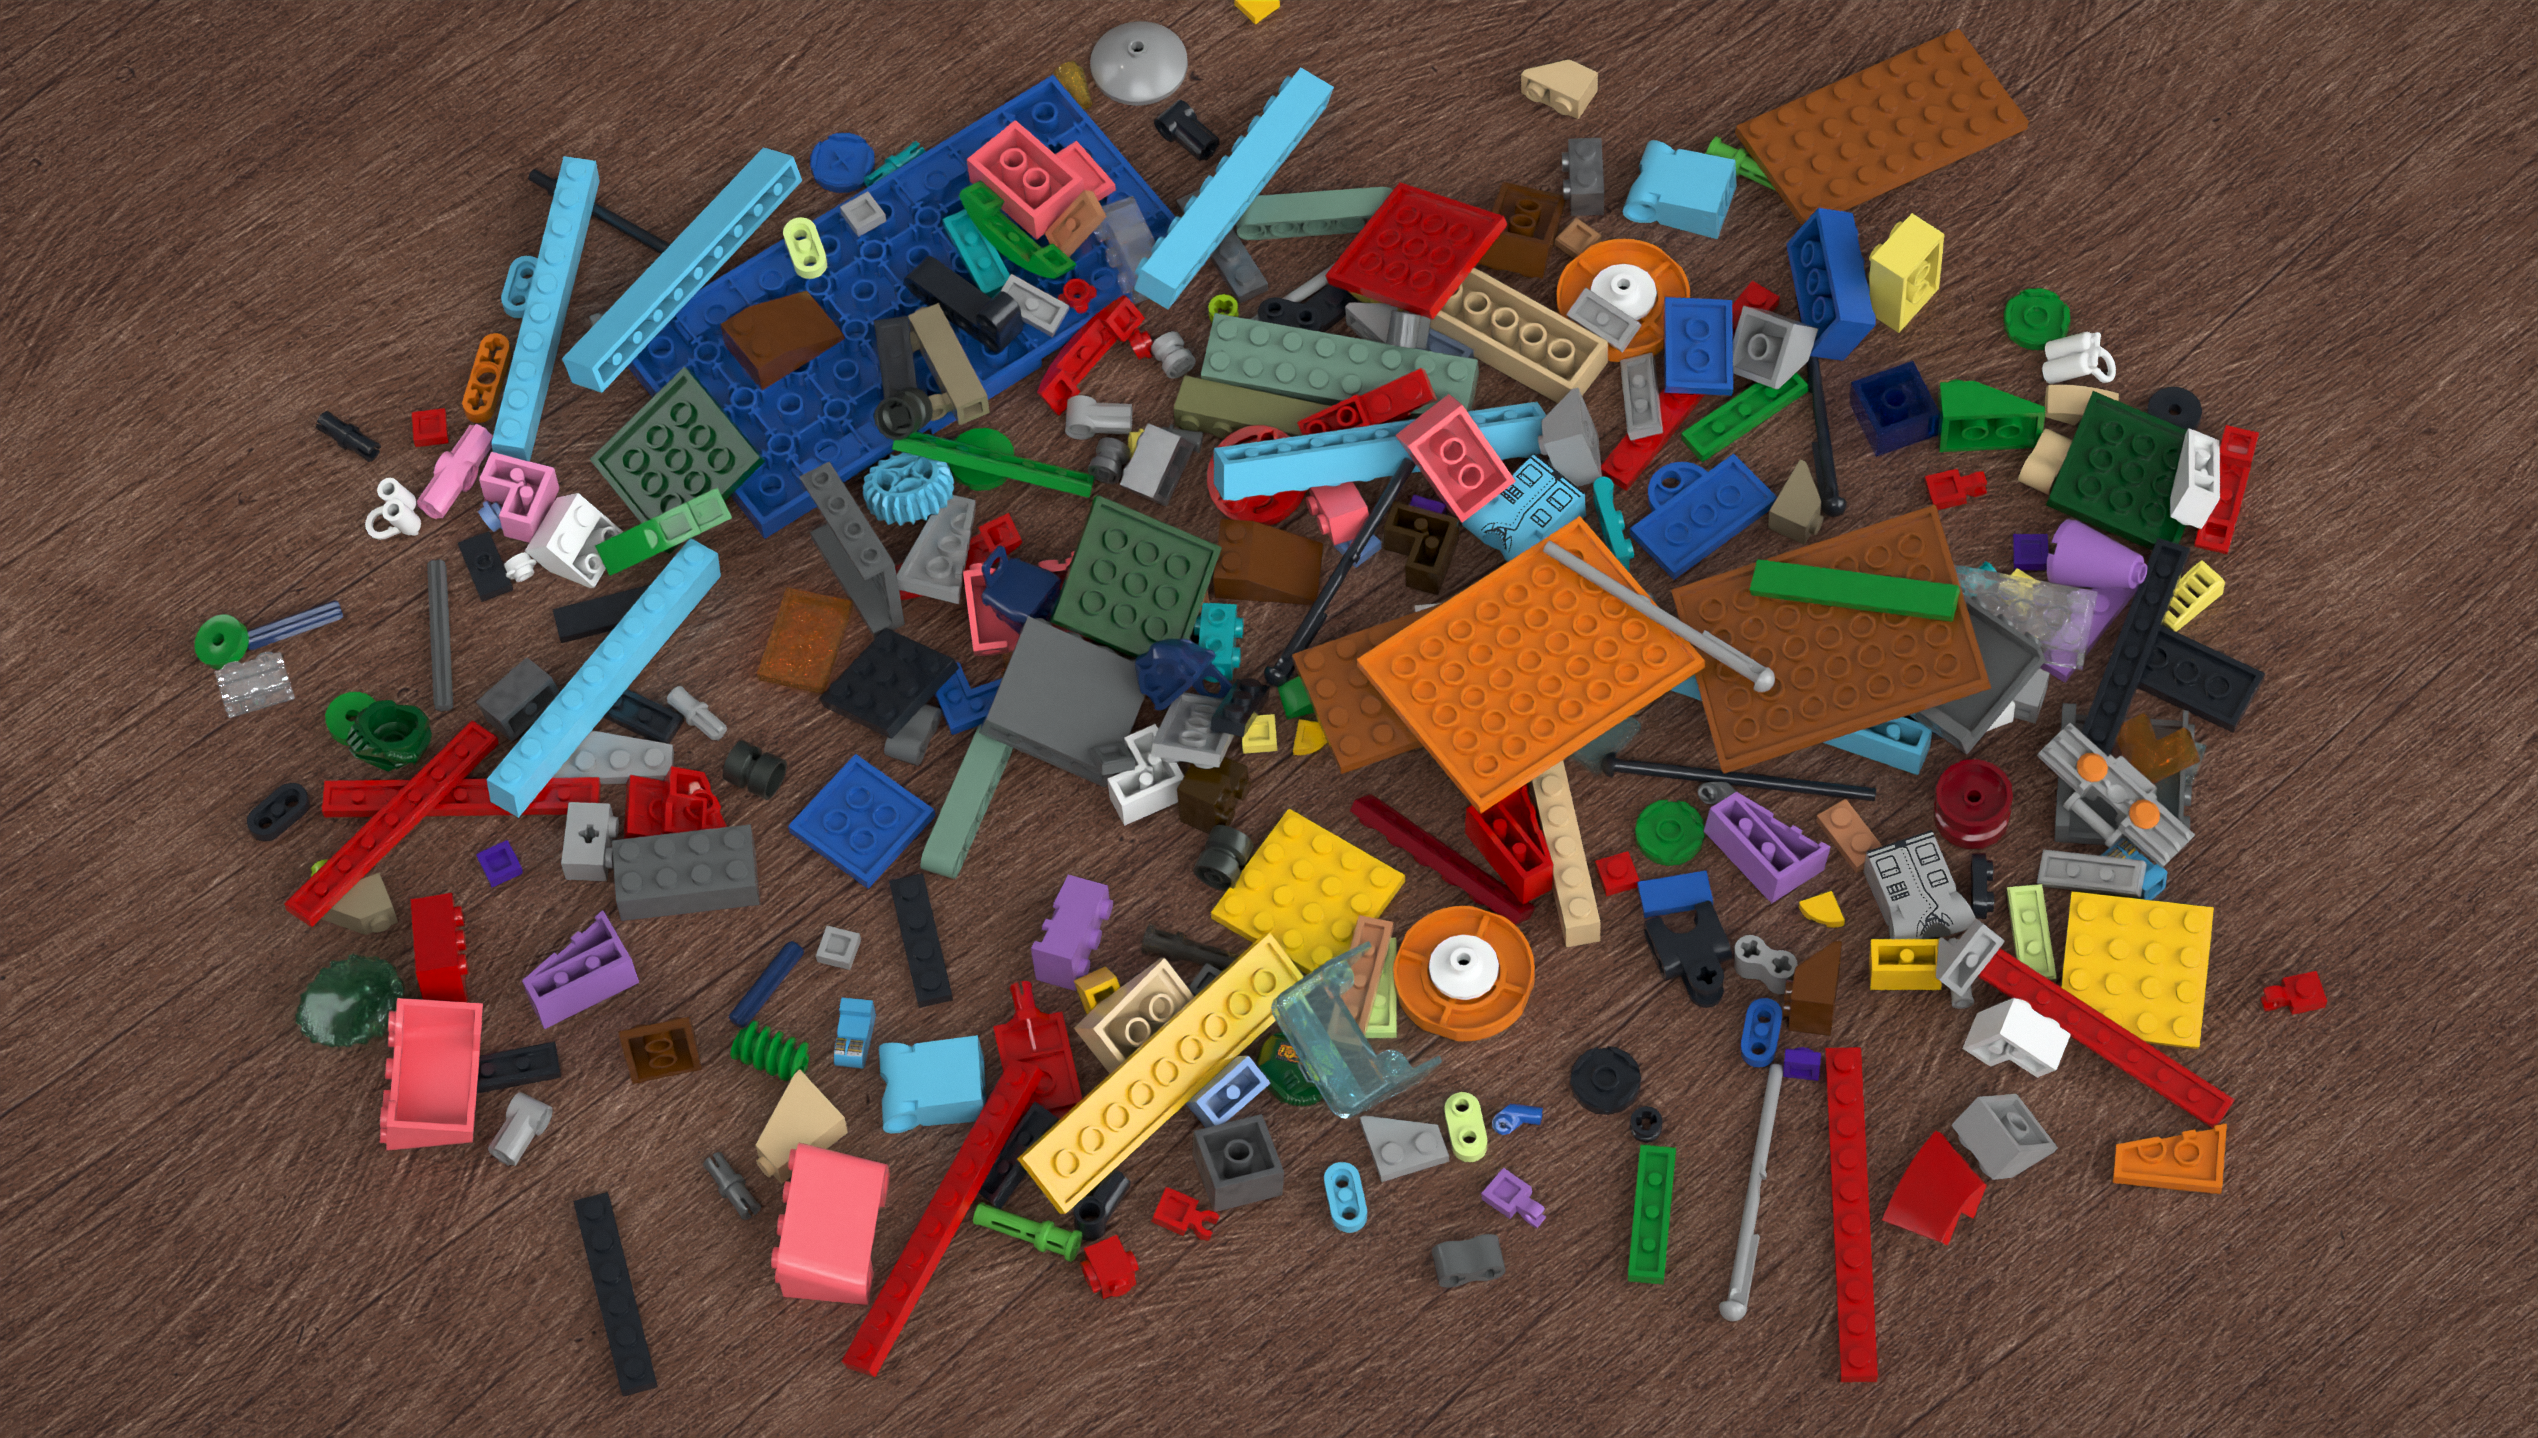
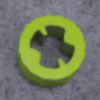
[1208,294,1239,323]

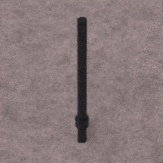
[528,169,671,254]

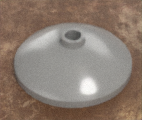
[1090,21,1188,106]

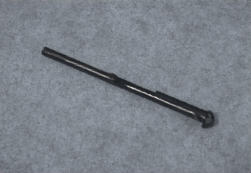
[1796,296,1847,517]
[1264,458,1416,687]
[1601,752,1876,801]

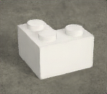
[1107,724,1184,826]
[1962,998,2071,1077]

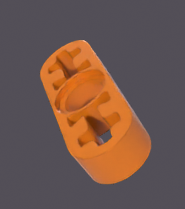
[462,333,512,423]

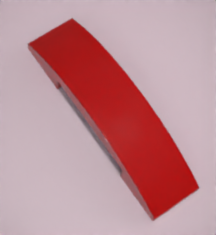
[1037,295,1145,416]
[2194,425,2259,555]
[895,513,1023,600]

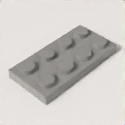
[1151,692,1234,769]

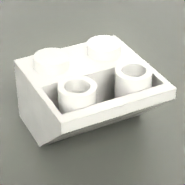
[525,493,623,588]

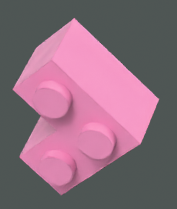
[479,452,559,543]

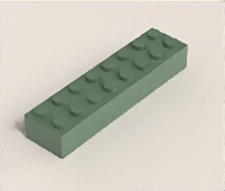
[1201,313,1479,422]

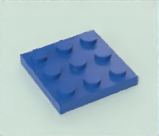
[788,754,936,889]

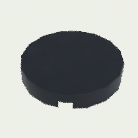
[1570,1046,1641,1115]

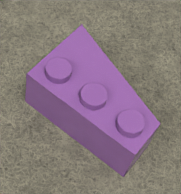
[1704,792,1831,904]
[1031,875,1113,991]
[522,910,639,1029]

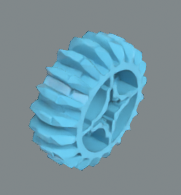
[863,452,954,526]

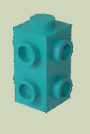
[1194,603,1244,683]

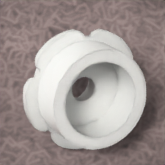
[504,552,536,582]

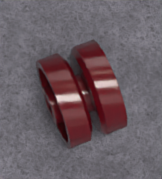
[1933,759,2013,849]

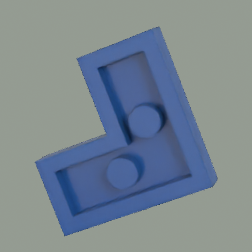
[934,662,1002,735]

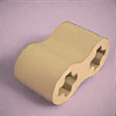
[2018,428,2072,495]

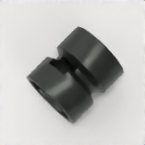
[874,387,933,440]
[722,740,787,800]
[1193,825,1253,891]

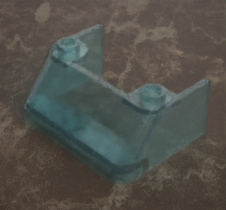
[1271,941,1443,1118]

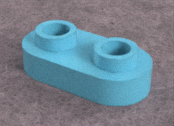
[501,256,538,318]
[1324,1162,1367,1233]

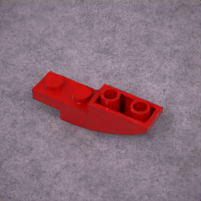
[1297,368,1437,435]

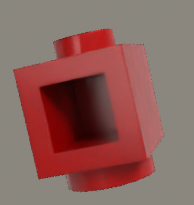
[1080,1235,1139,1299]

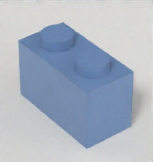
[1186,1056,1270,1128]

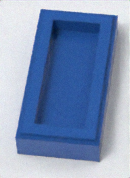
[1637,871,1713,918]

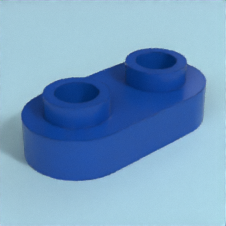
[1740,998,1782,1067]

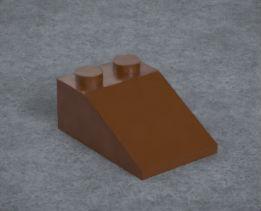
[1478,182,1567,279]
[720,291,845,390]
[1213,519,1323,605]
[618,1017,702,1084]

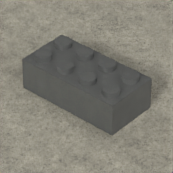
[612,824,760,921]

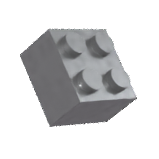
[1193,1114,1284,1212]

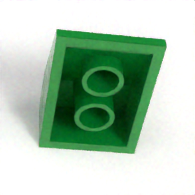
[1936,379,2045,452]

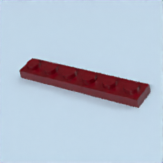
[1350,794,1536,925]

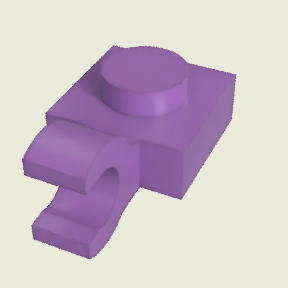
[1481,1168,1546,1228]

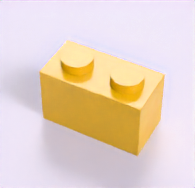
[1869,939,1942,990]

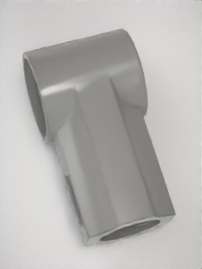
[1065,395,1133,440]
[488,1092,553,1166]

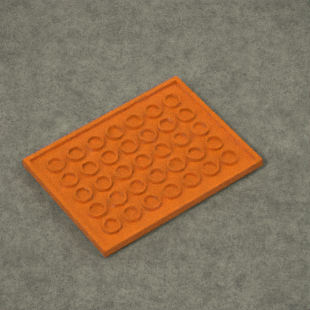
[1356,516,1705,814]

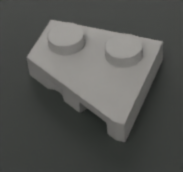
[1360,1116,1449,1182]

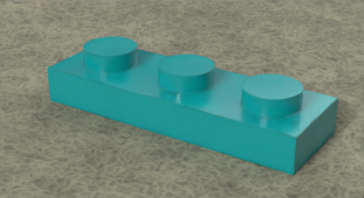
[942,209,1010,298]

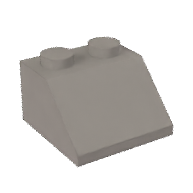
[1733,306,1818,389]
[1538,388,1602,487]
[1952,1094,2058,1180]

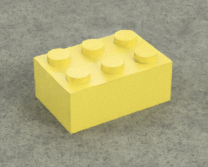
[1868,213,1944,333]

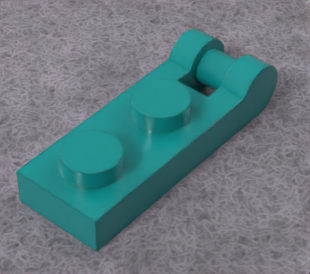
[1593,477,1634,572]

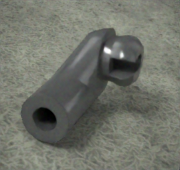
[1697,782,1737,805]

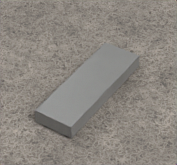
[1620,353,1663,440]
[2037,850,2147,898]

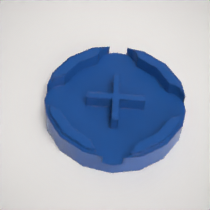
[810,133,875,193]

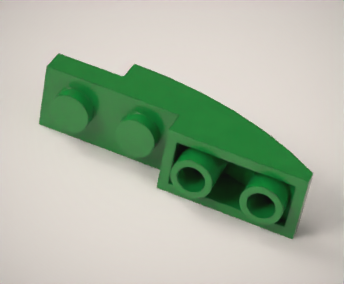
[595,487,732,576]

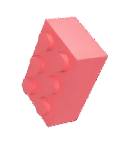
[967,120,1084,240]
[1395,394,1516,523]

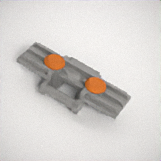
[2037,723,2195,868]

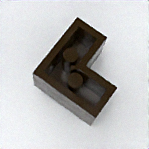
[1383,501,1459,595]
[1177,757,1251,834]

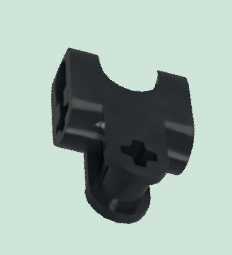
[1644,900,1732,1008]

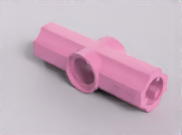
[417,424,493,520]

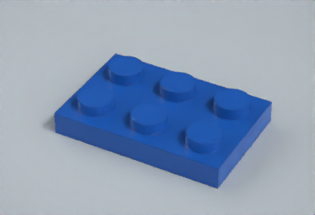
[1664,297,1733,396]

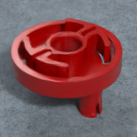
[1207,425,1307,526]

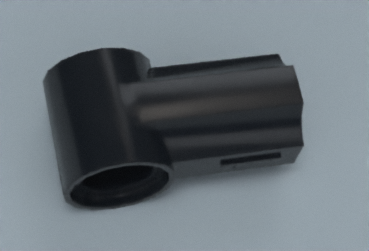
[1154,99,1220,161]
[1073,1169,1130,1241]

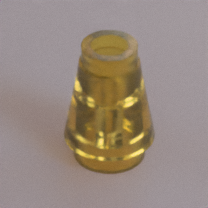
[1053,61,1093,110]

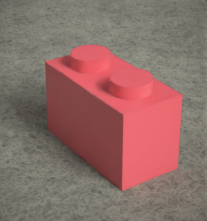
[1306,481,1369,546]

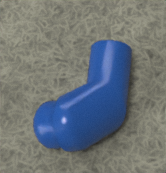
[1492,1104,1543,1135]

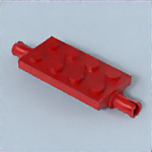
[993,981,1082,1127]

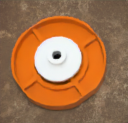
[1557,239,1690,362]
[1393,906,1535,1041]

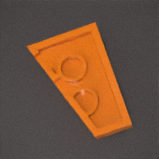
[2113,1123,2227,1194]

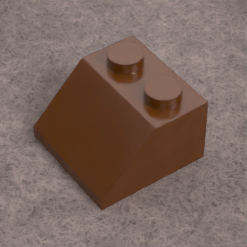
[1783,941,1842,1036]

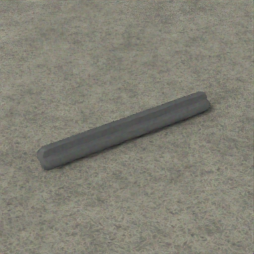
[427,559,453,712]

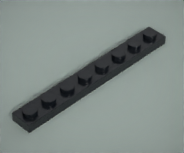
[2081,538,2190,756]

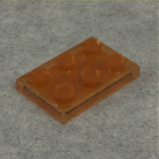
[757,587,853,694]

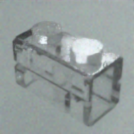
[215,652,295,718]

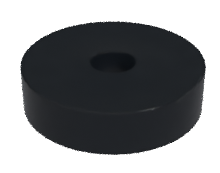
[2147,387,2202,431]

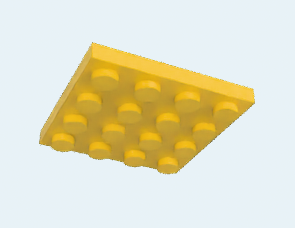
[1211,809,1405,986]
[2061,892,2214,1049]

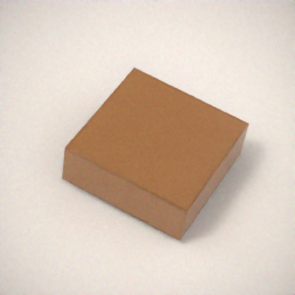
[1555,218,1602,259]

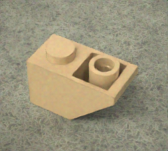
[1521,59,1598,119]

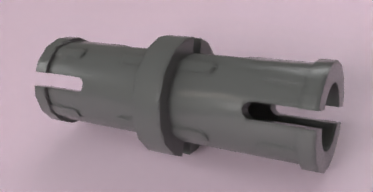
[703,1152,761,1220]

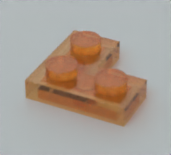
[2117,713,2200,784]

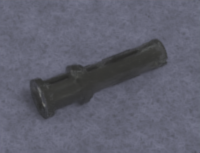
[1141,923,1241,971]

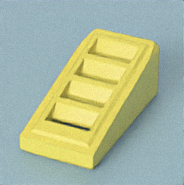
[2163,560,2225,632]

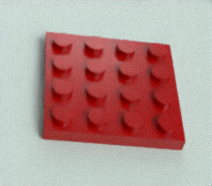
[1325,182,1507,320]

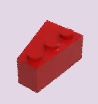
[1465,784,1554,904]
[410,893,469,1003]

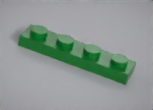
[1681,372,1808,462]
[1628,1145,1676,1285]

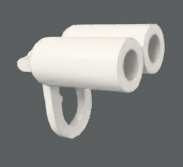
[2042,332,2116,384]
[365,478,421,540]

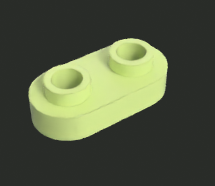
[783,217,827,279]
[1444,1092,1487,1162]

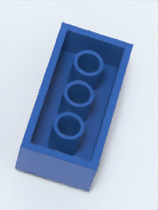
[1786,208,1876,361]

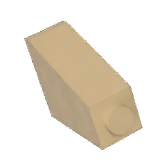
[756,1070,848,1184]

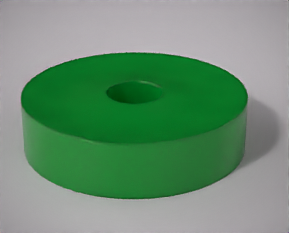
[194,614,249,670]
[325,692,376,746]

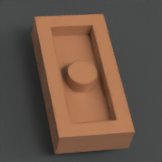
[1044,190,1107,257]
[1816,799,1882,873]

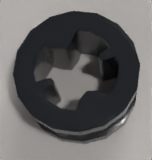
[1630,1106,1663,1143]

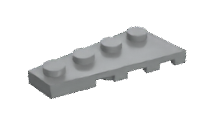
[896,495,976,604]
[552,731,674,785]

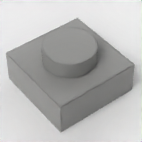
[840,191,886,237]
[816,926,861,970]

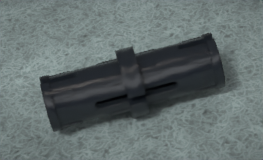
[316,411,381,462]

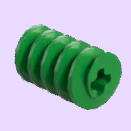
[730,1020,809,1081]

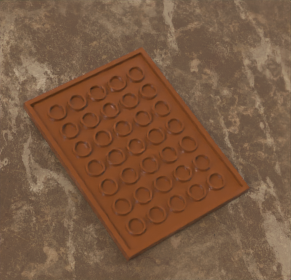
[1671,505,1992,774]

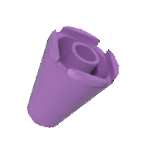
[2047,519,2147,589]

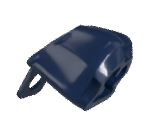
[981,545,1062,634]
[1135,638,1232,711]

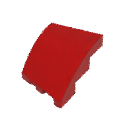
[624,766,727,839]
[1882,1131,1987,1246]

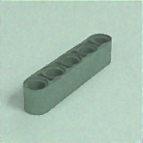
[1236,187,1393,240]
[920,724,1013,879]

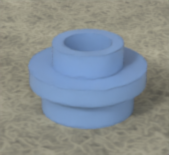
[478,500,503,532]

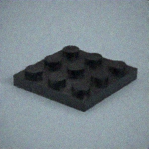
[819,628,959,739]

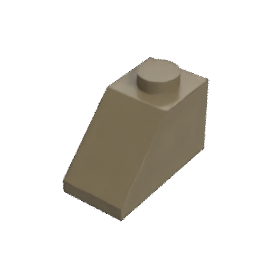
[1768,459,1824,545]
[321,873,398,935]

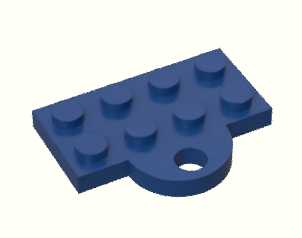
[1630,453,1777,580]

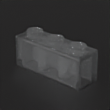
[1094,196,1155,304]

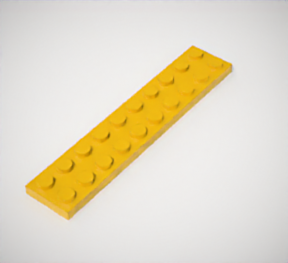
[1017,933,1312,1214]

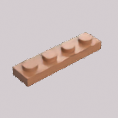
[1326,915,1394,1052]

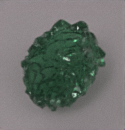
[295,953,405,1048]

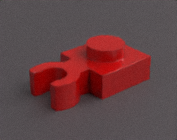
[1151,1187,1220,1241]

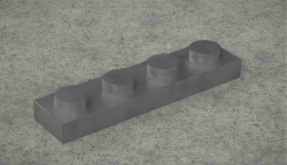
[1176,189,1268,304]

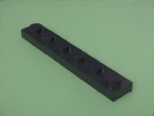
[573,1192,658,1397]

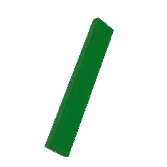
[892,432,1095,498]
[1749,559,1960,622]

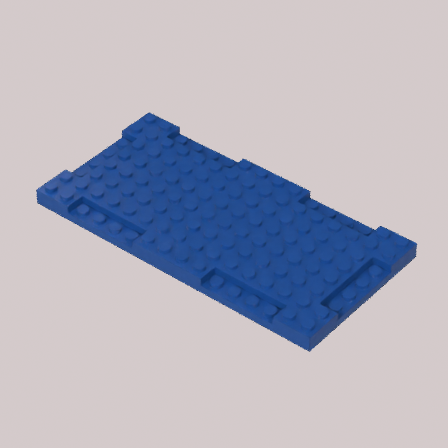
[627,75,1205,539]

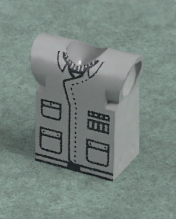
[1863,830,1976,939]

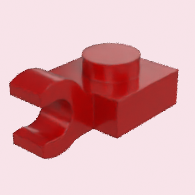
[1925,469,1987,510]
[2260,971,2327,1015]

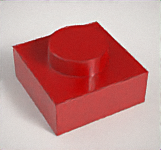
[412,408,449,447]
[1595,851,1640,897]

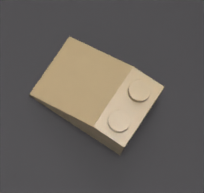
[1074,958,1195,1074]

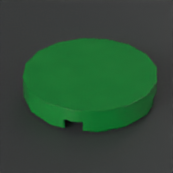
[2003,288,2071,350]
[948,428,1015,491]
[1635,799,1705,866]

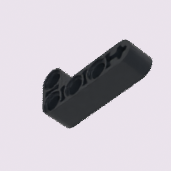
[904,256,1023,354]

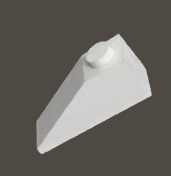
[2170,428,2220,529]

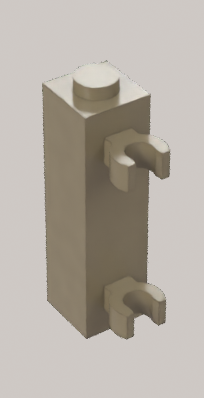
[908,303,990,425]

